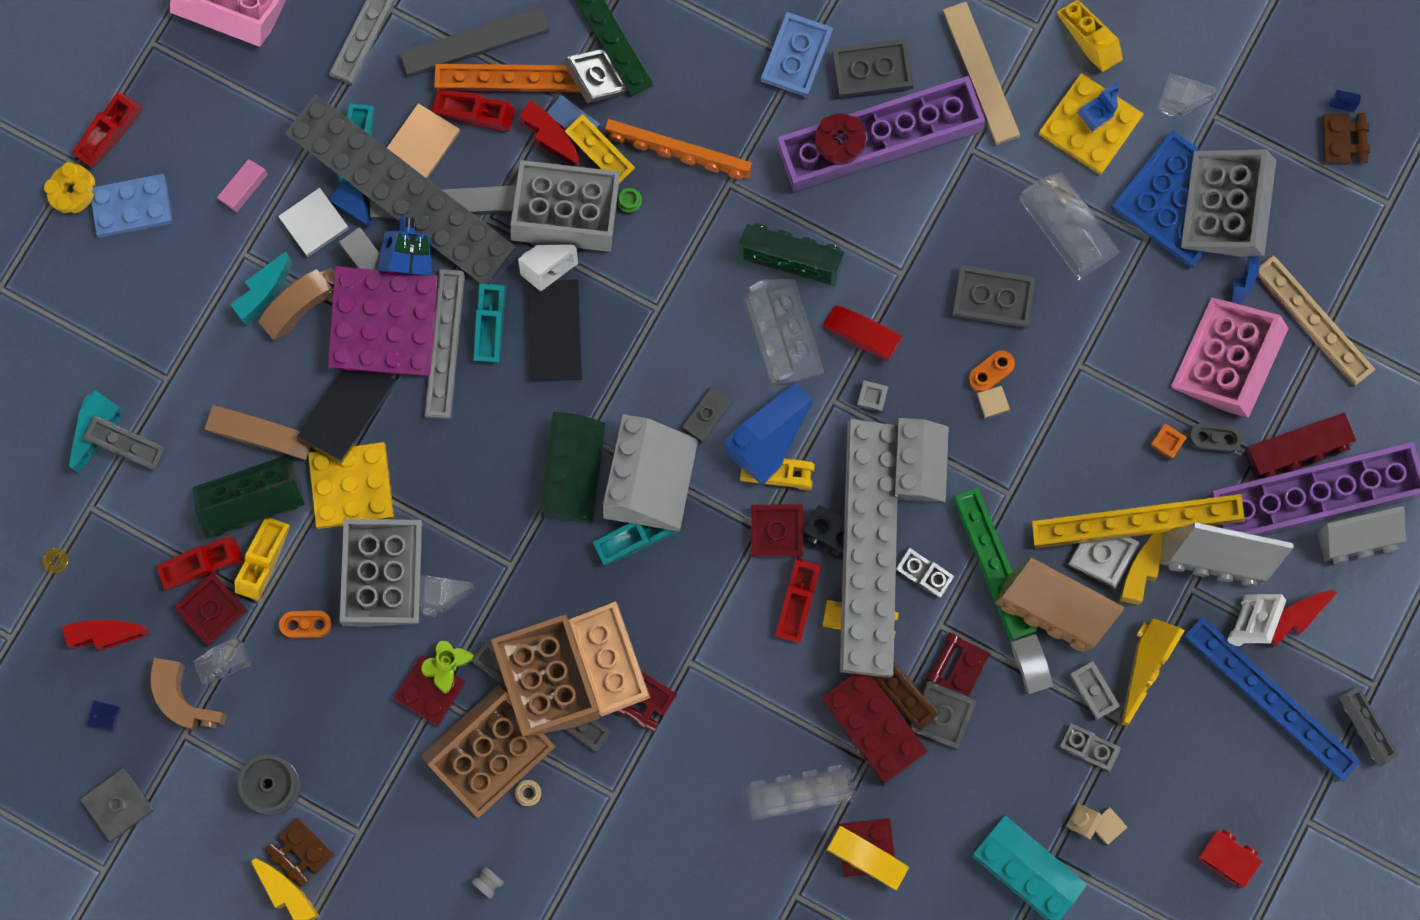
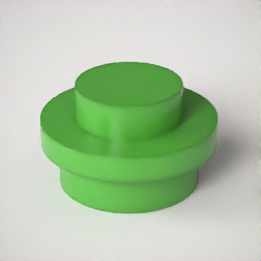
[617,188,642,213]

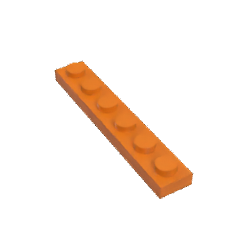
[434,64,581,93]
[605,119,752,180]

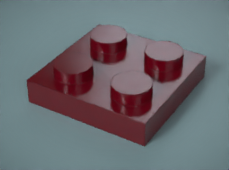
[751,504,803,557]
[174,573,248,646]
[394,654,466,727]
[837,818,895,877]

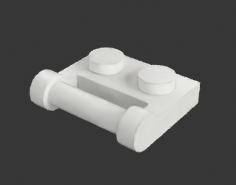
[1228,594,1286,646]

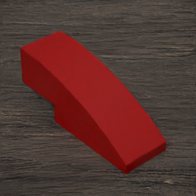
[431,89,515,132]
[72,92,143,168]
[519,100,581,167]
[823,305,903,363]
[156,537,244,590]
[775,557,822,643]
[1269,590,1337,647]
[62,620,151,651]

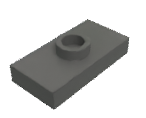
[682,387,733,443]

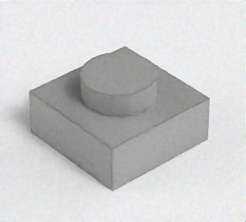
[857,380,889,413]

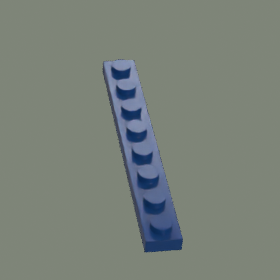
[1184,617,1361,782]

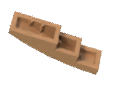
[204,405,310,461]

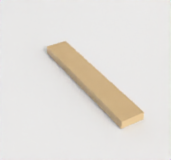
[943,2,1020,145]
[1257,255,1376,387]

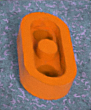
[969,351,1015,393]
[279,611,332,639]

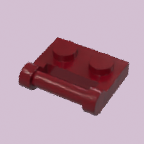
[925,632,991,696]

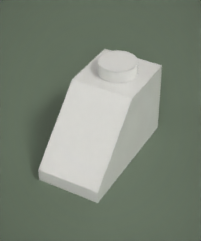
[518,245,578,291]

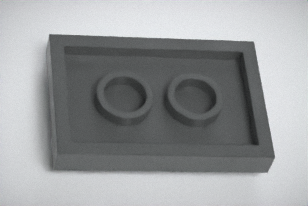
[832,39,914,98]
[952,265,1036,328]

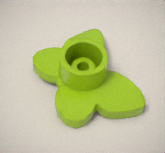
[421,641,474,694]

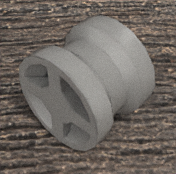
[471,866,505,899]

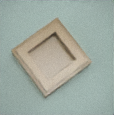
[977,386,1010,419]
[1095,807,1128,845]

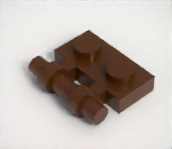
[1322,113,1370,165]
[265,818,335,887]

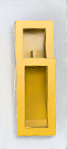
[234,517,290,601]
[1119,532,1165,605]
[827,826,909,891]
[251,858,320,920]

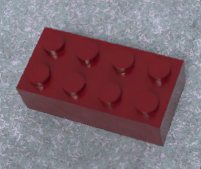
[821,674,928,785]

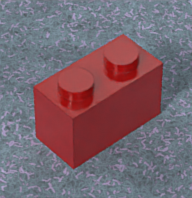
[1196,830,1262,889]

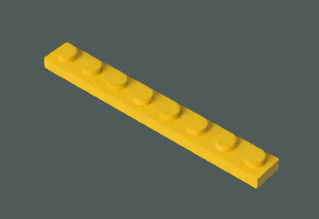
[1032,494,1245,549]

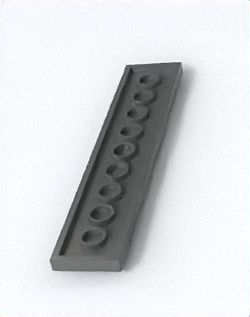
[285,93,516,283]

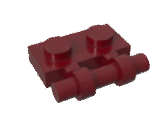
[617,671,678,732]

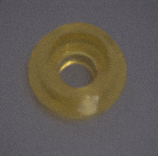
[42,548,69,574]

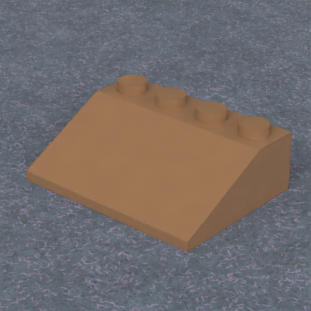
[995,557,1124,652]
[491,614,600,737]
[421,685,555,818]

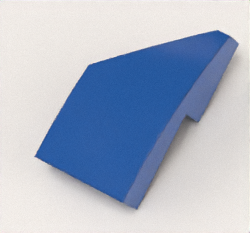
[1077,82,1120,132]
[329,180,371,228]
[1231,257,1260,305]

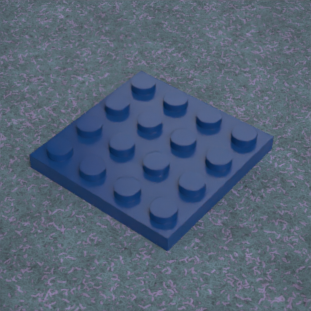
[1111,130,1205,268]

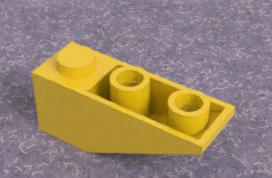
[1057,0,1123,72]

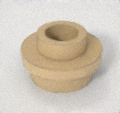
[515,780,542,807]

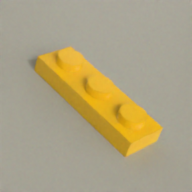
[565,114,635,184]

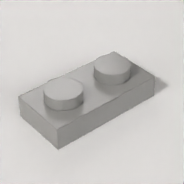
[1070,661,1120,720]

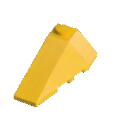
[1121,618,1185,727]

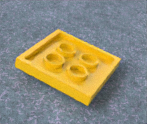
[1038,73,1144,175]
[308,442,394,529]

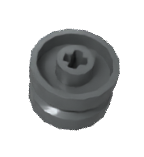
[238,754,302,815]

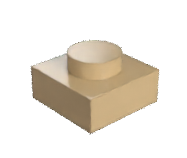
[1066,804,1103,840]

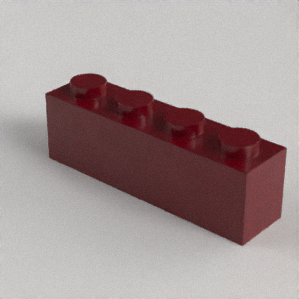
[1244,412,1356,480]

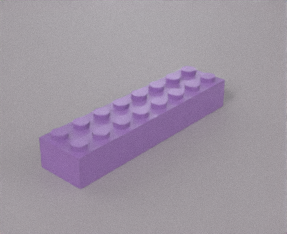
[777,76,985,192]
[1208,442,1420,537]

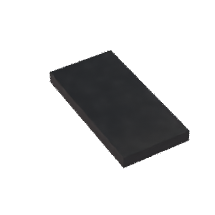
[527,279,582,382]
[297,370,396,464]

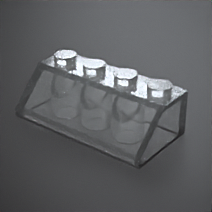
[1020,172,1121,280]
[742,279,826,386]
[745,765,857,822]

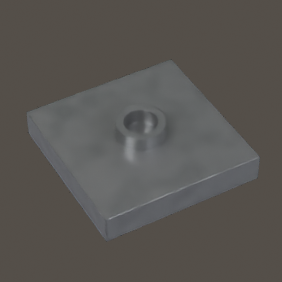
[563,49,628,103]
[910,680,977,749]
[80,768,155,842]

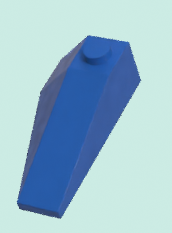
[724,383,813,486]

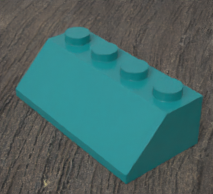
[971,816,1087,920]

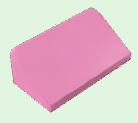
[217,159,268,213]

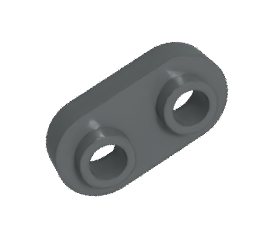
[1189,423,1243,453]

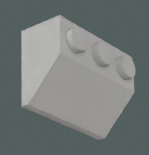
[895,418,949,503]
[1316,506,1406,565]

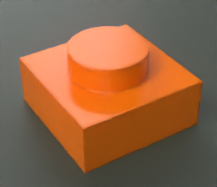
[1150,423,1187,460]

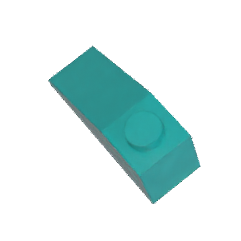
[69,391,125,474]

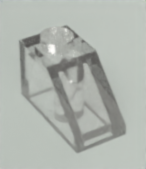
[1157,73,1218,116]
[419,575,475,616]
[193,637,251,686]

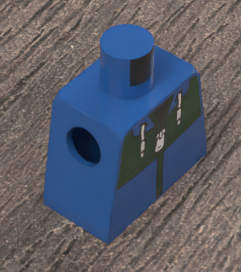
[377,217,432,275]

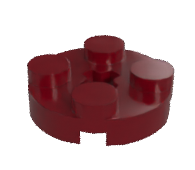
[815,113,866,165]

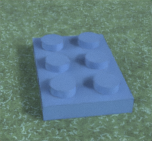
[761,12,833,98]
[91,174,173,238]

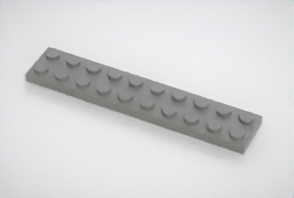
[840,419,898,678]

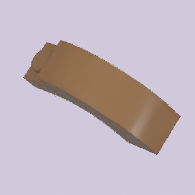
[258,268,335,340]
[151,658,227,731]

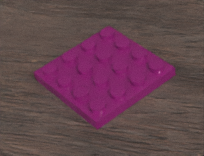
[328,266,438,377]

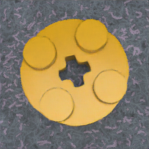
[44,162,95,214]

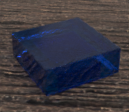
[1330,90,1361,112]
[87,700,121,732]

